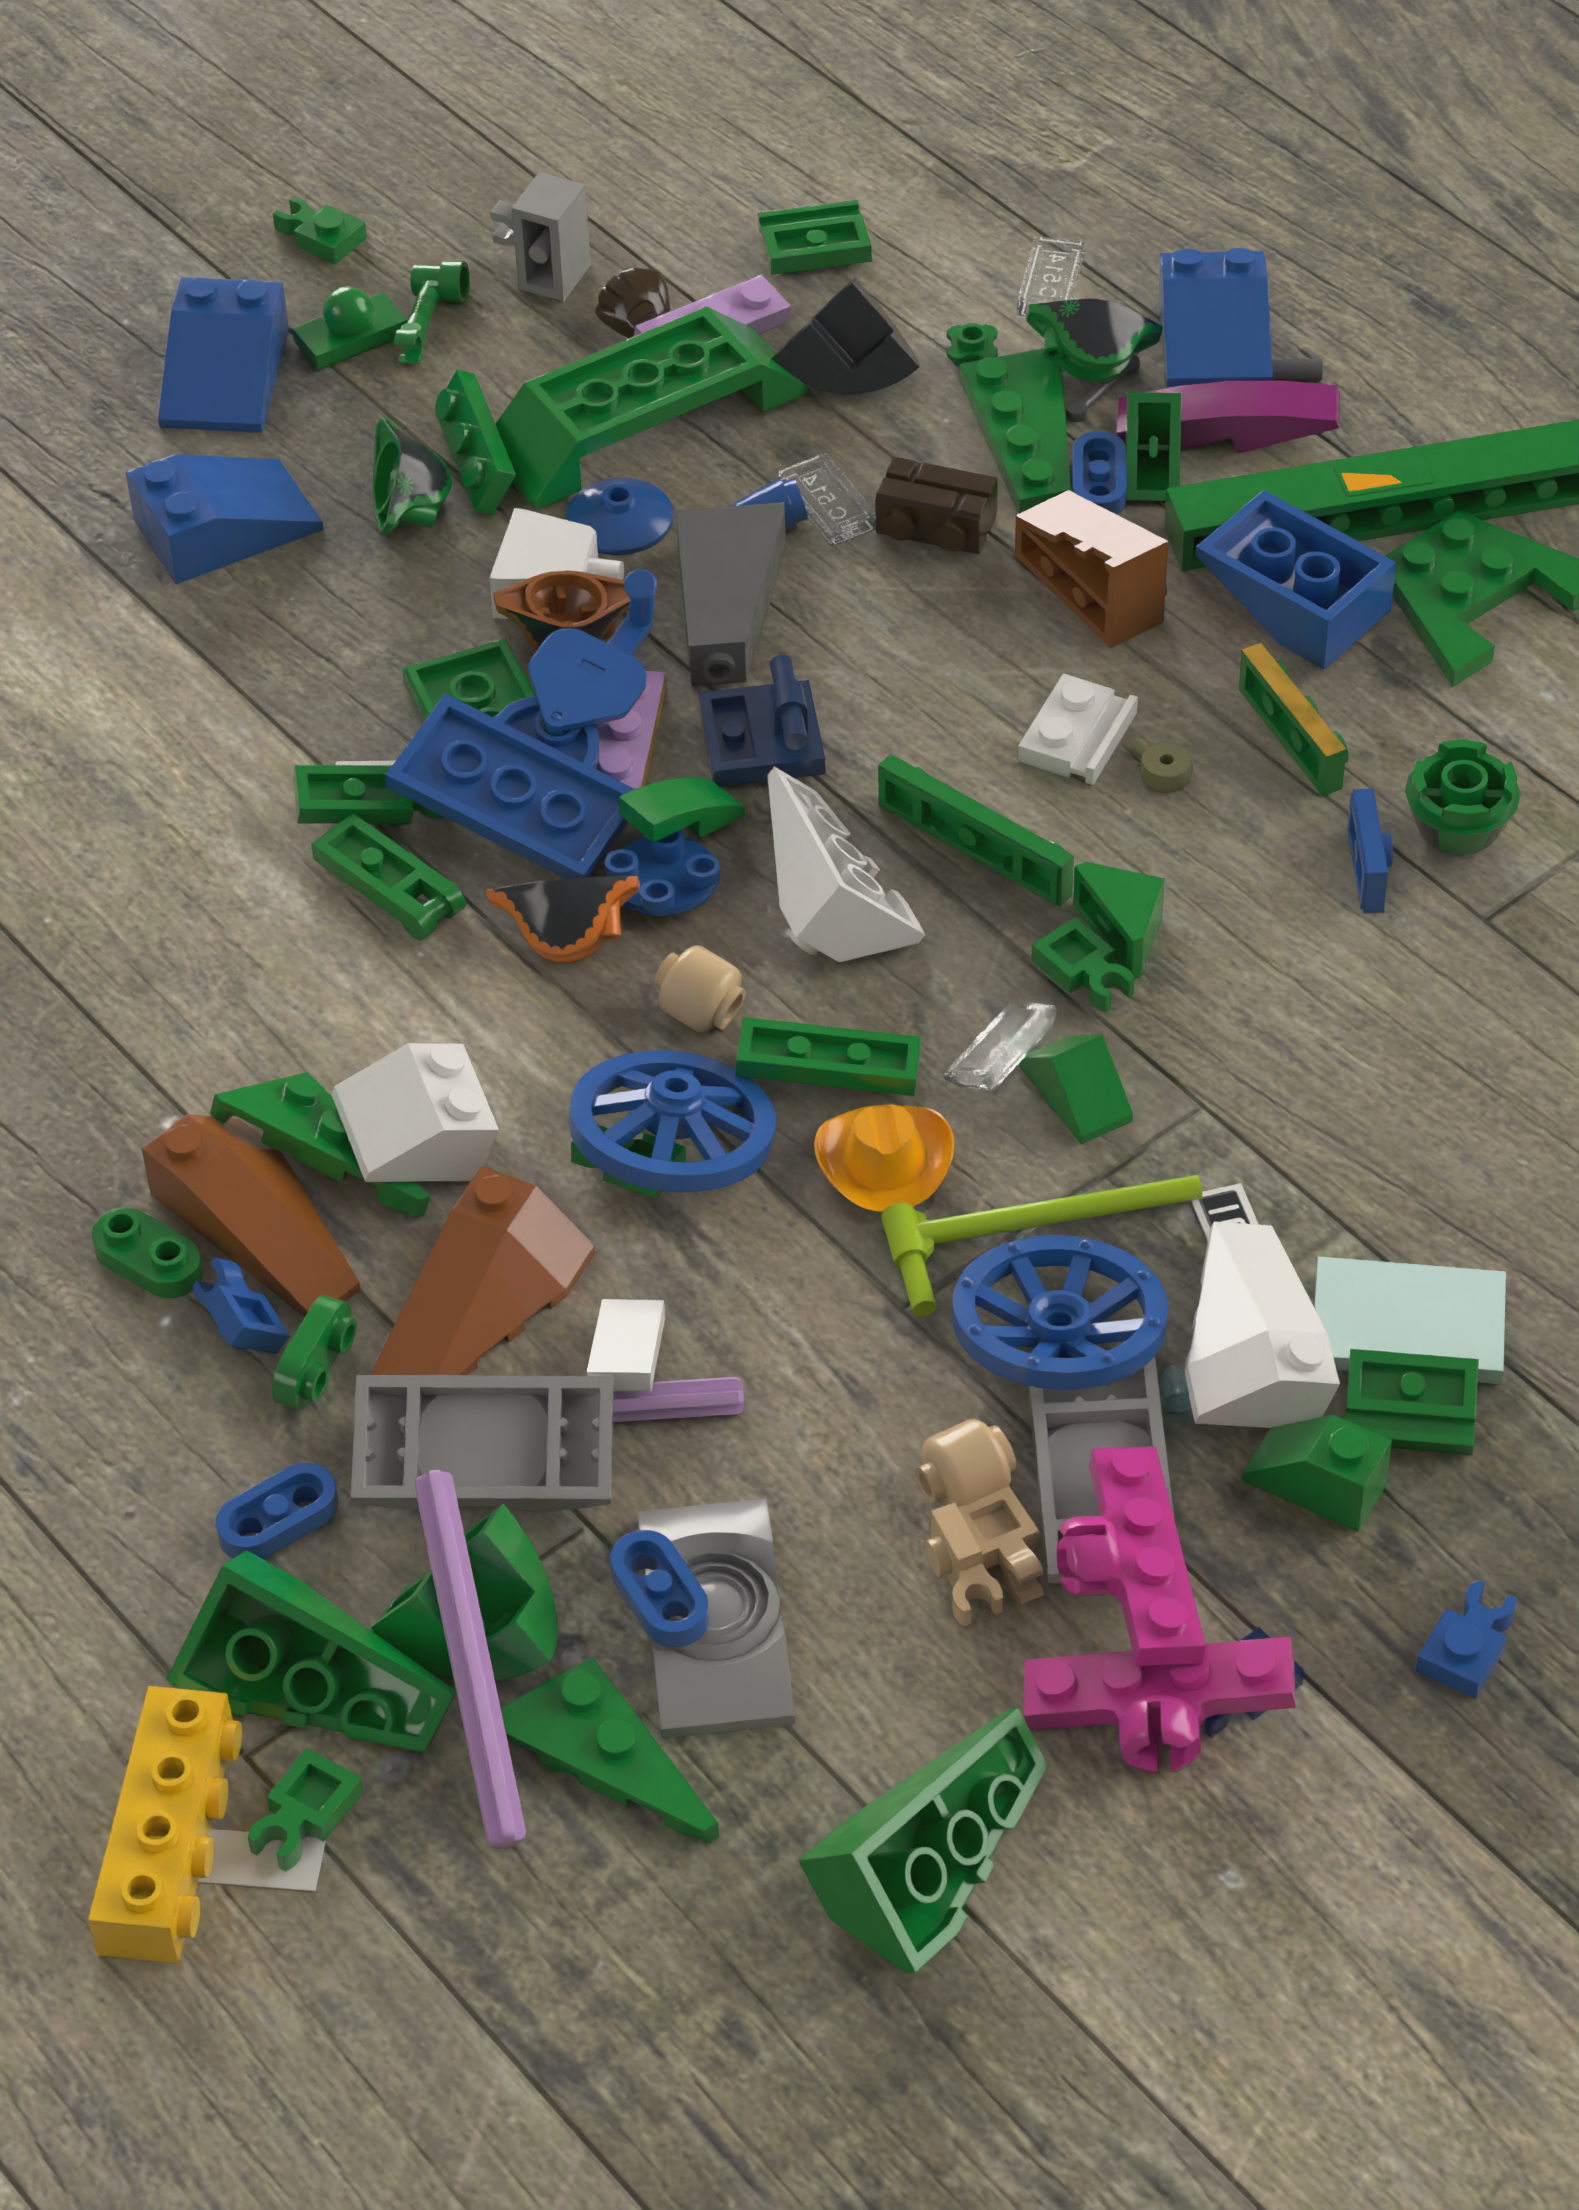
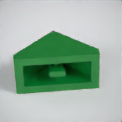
[1125,392,1182,501]
[1073,861,1165,980]
[1019,1034,1133,1145]

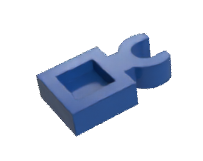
[1416,1580,1516,1699]

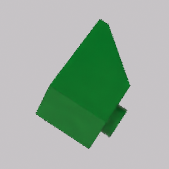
[1242,1415,1392,1532]

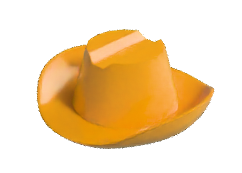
[814,1104,955,1212]

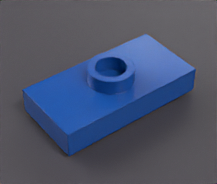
[1347,788,1393,913]

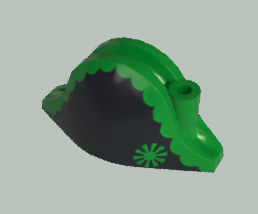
[1026,298,1163,383]
[373,417,452,535]

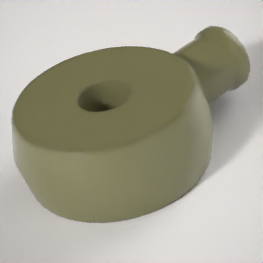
[1130,737,1193,793]

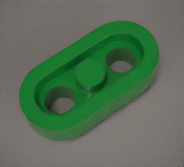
[92,1208,203,1298]
[272,1295,357,1410]

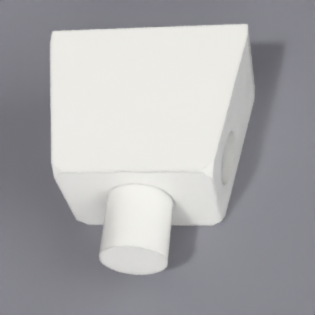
[490,508,624,619]

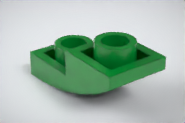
[619,777,745,843]

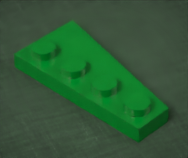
[959,348,1071,514]

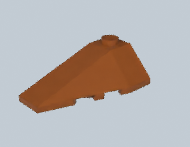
[141,1114,361,1317]
[370,1166,595,1375]

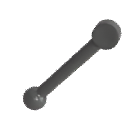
[1066,355,1140,422]

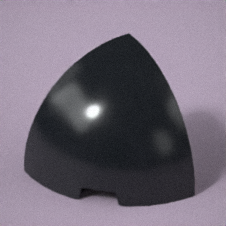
[772,278,920,394]

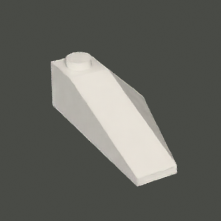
[767,767,925,962]
[1184,1222,1340,1428]

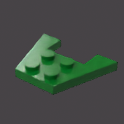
[1385,511,1579,687]

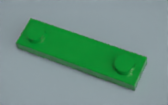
[878,754,1074,907]

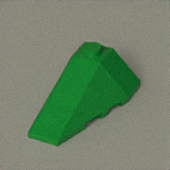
[166,1550,457,1752]
[798,1707,1048,1974]

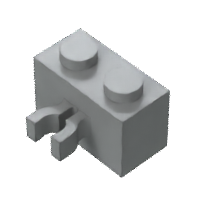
[490,172,591,302]

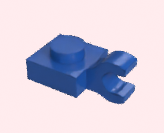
[193,1257,290,1354]

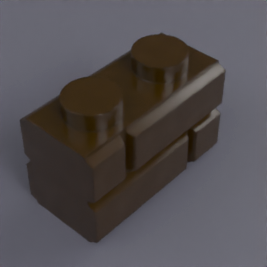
[875,456,998,554]

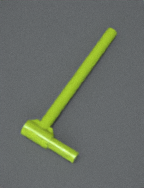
[881,1175,1202,1317]

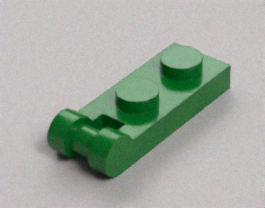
[311,813,466,941]

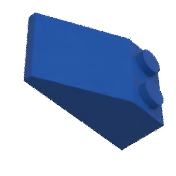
[1158,248,1273,388]
[158,277,289,432]
[126,454,324,584]
[1195,490,1396,670]

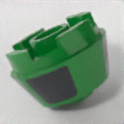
[1405,739,1521,855]

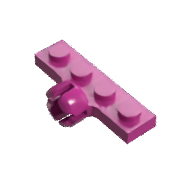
[1056,1447,1206,1666]
[1024,1637,1296,1774]

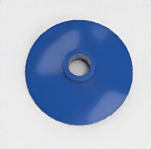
[566,478,673,555]

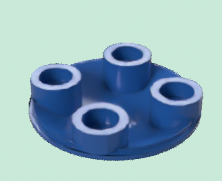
[605,829,720,916]

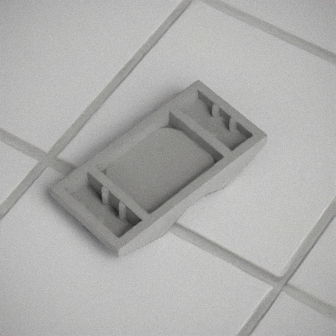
[1029,1356,1175,1583]
[351,1375,614,1512]
[638,1498,795,1738]

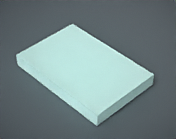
[1314,1256,1506,1384]

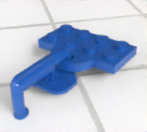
[386,569,657,879]

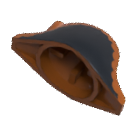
[493,570,629,651]

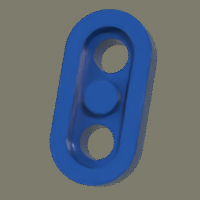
[1072,431,1127,515]
[216,1463,338,1559]
[610,1530,709,1647]

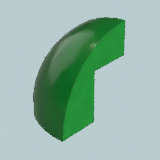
[370,1504,558,1681]

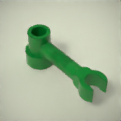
[394,261,470,364]

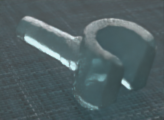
[1158,1365,1192,1416]

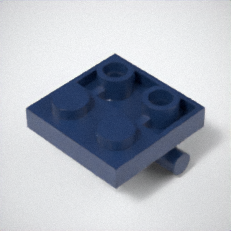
[698,655,826,787]

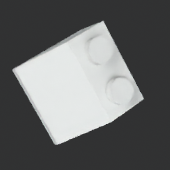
[331,1043,499,1182]

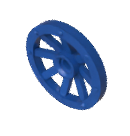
[568,1050,776,1193]
[952,1236,1168,1390]

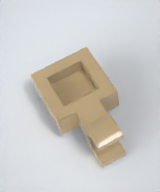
[958,1485,1044,1605]
[924,1502,1003,1627]

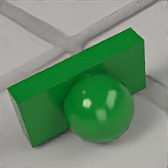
[292,286,407,370]

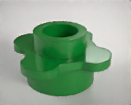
[946,323,998,368]

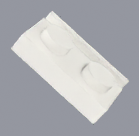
[1018,673,1138,785]

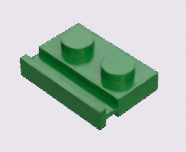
[758,200,872,275]
[1345,1349,1479,1455]

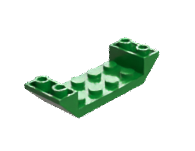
[495,306,808,510]

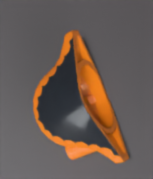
[486,876,640,963]

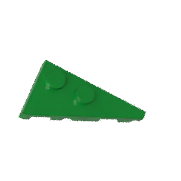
[210,1072,431,1218]
[501,1657,719,1844]

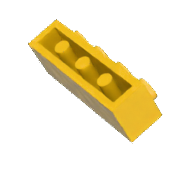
[88,1686,242,1964]

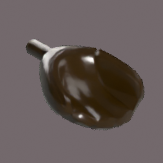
[595,268,670,339]

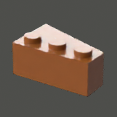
[1015,490,1168,648]

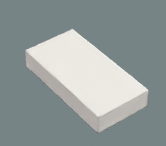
[587,1299,665,1392]

